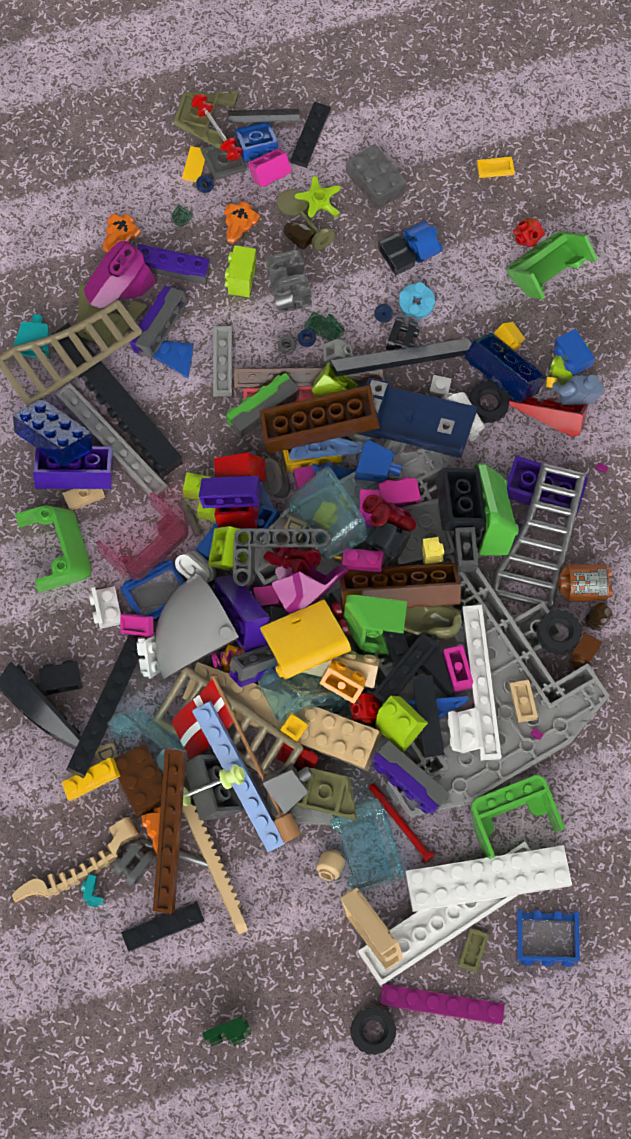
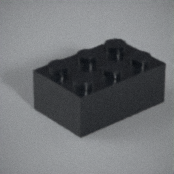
[435,468,486,531]

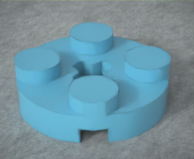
[399,282,435,319]

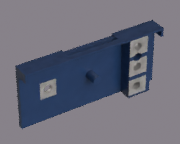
[357,378,478,458]

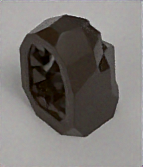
[284,222,315,249]
[586,602,613,631]

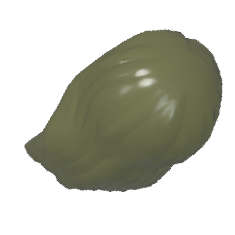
[404,605,462,639]

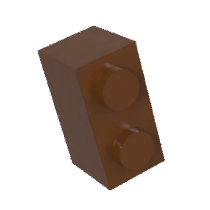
[569,632,602,670]

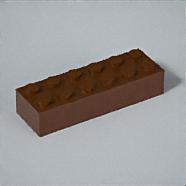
[259,385,380,454]
[339,563,461,611]

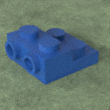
[235,122,278,161]

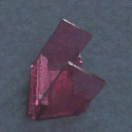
[96,492,189,580]

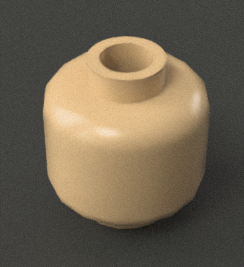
[316,849,346,881]

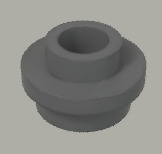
[278,336,296,354]

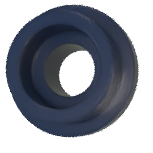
[196,175,214,193]
[298,329,316,347]

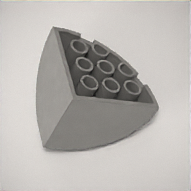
[155,574,238,679]

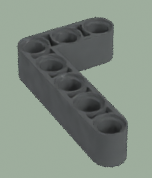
[233,529,332,587]

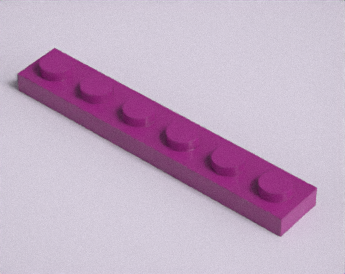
[380,984,505,1025]

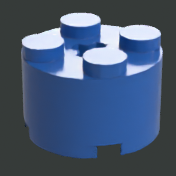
[403,220,443,263]

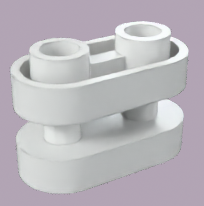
[175,551,217,583]

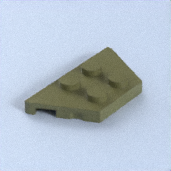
[295,768,358,821]

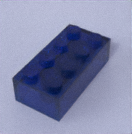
[464,333,547,403]
[13,399,93,467]

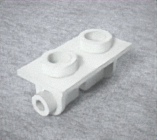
[136,635,160,679]

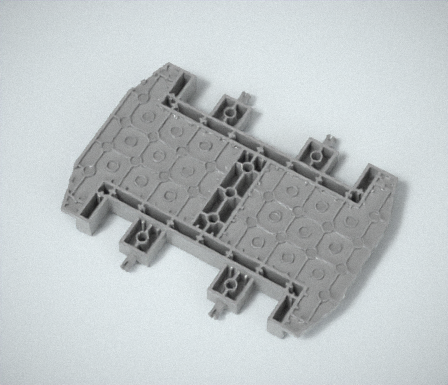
[246,448,610,817]

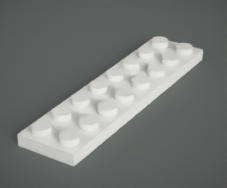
[405,845,572,912]

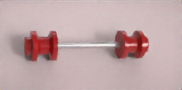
[191,94,243,161]

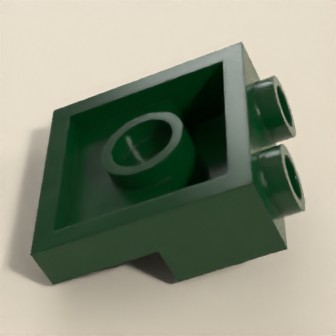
[202,1016,251,1047]

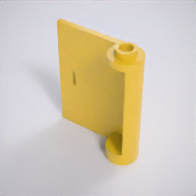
[260,599,351,680]

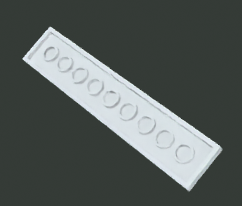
[358,842,531,987]

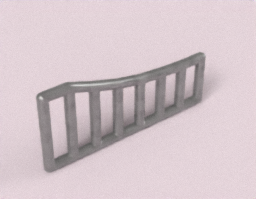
[491,464,585,610]

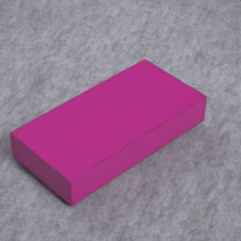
[120,613,153,637]

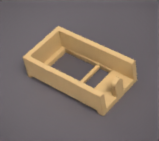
[340,888,403,971]

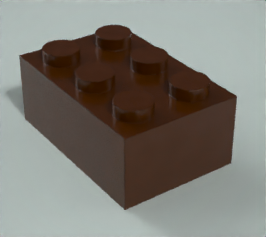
[114,743,163,818]

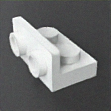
[89,586,121,629]
[448,708,483,753]

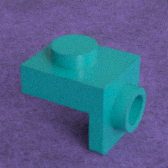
[81,874,105,908]

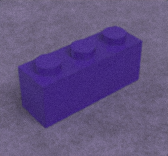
[199,476,262,508]

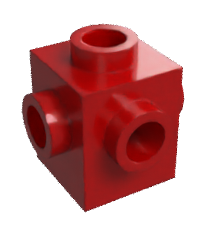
[512,218,545,247]
[350,693,379,725]

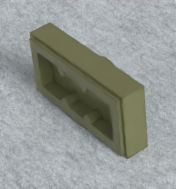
[457,927,490,974]

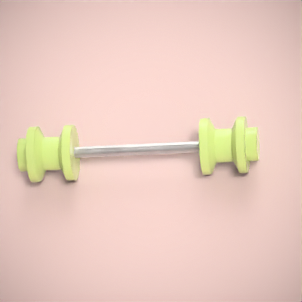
[183,764,245,806]

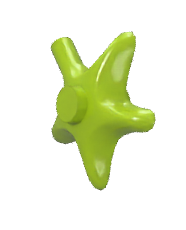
[294,176,340,218]

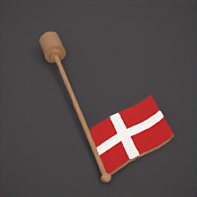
[172,674,302,843]

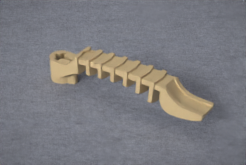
[12,817,139,903]

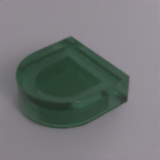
[172,205,194,226]

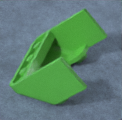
[506,231,598,300]
[474,463,519,556]
[15,505,92,593]
[344,595,407,655]
[471,775,565,859]

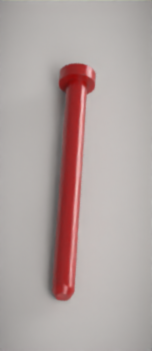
[369,783,435,864]

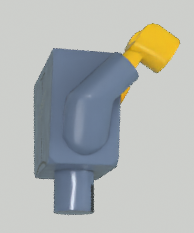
[546,375,605,405]

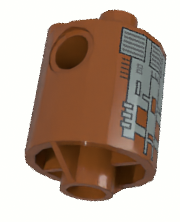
[558,563,613,602]

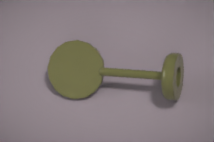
[277,190,335,250]

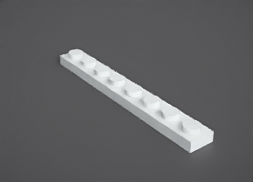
[462,605,501,761]

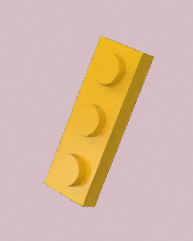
[62,758,120,801]

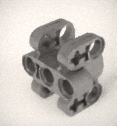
[266,250,312,313]

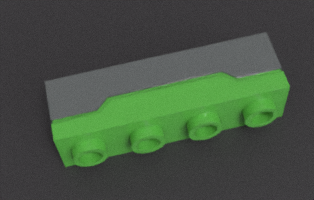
[226,373,300,439]

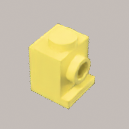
[421,537,444,565]

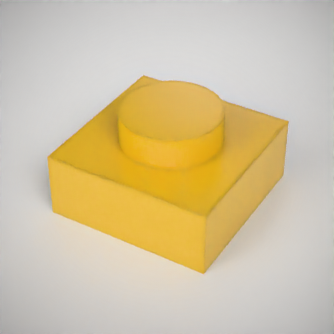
[280,714,309,742]

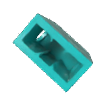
[13,314,50,359]

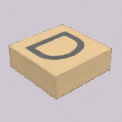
[282,516,308,542]
[96,742,118,763]

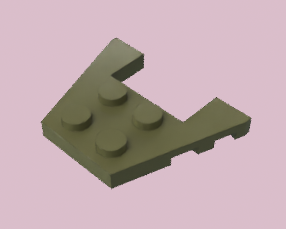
[174,90,239,149]
[77,284,148,347]

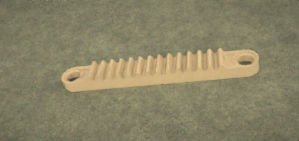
[182,803,248,935]

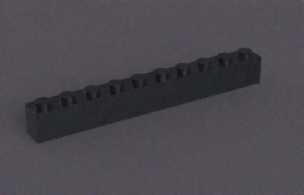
[51,323,183,476]

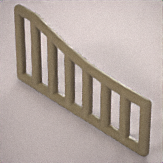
[0,300,142,407]
[153,666,303,776]

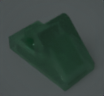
[304,311,345,342]

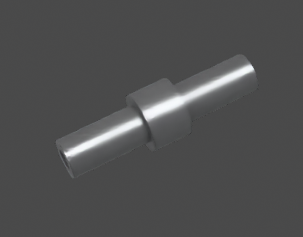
[179,501,202,537]

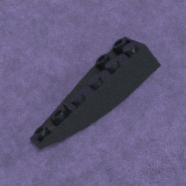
[0,662,81,750]

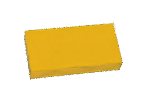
[182,146,207,182]
[476,156,515,178]

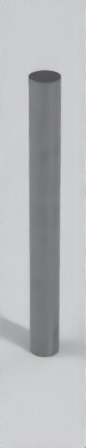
[139,838,208,868]

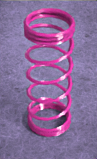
[212,649,241,668]

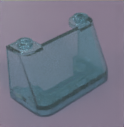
[288,466,367,560]
[258,669,349,721]
[107,709,189,777]
[331,798,406,891]

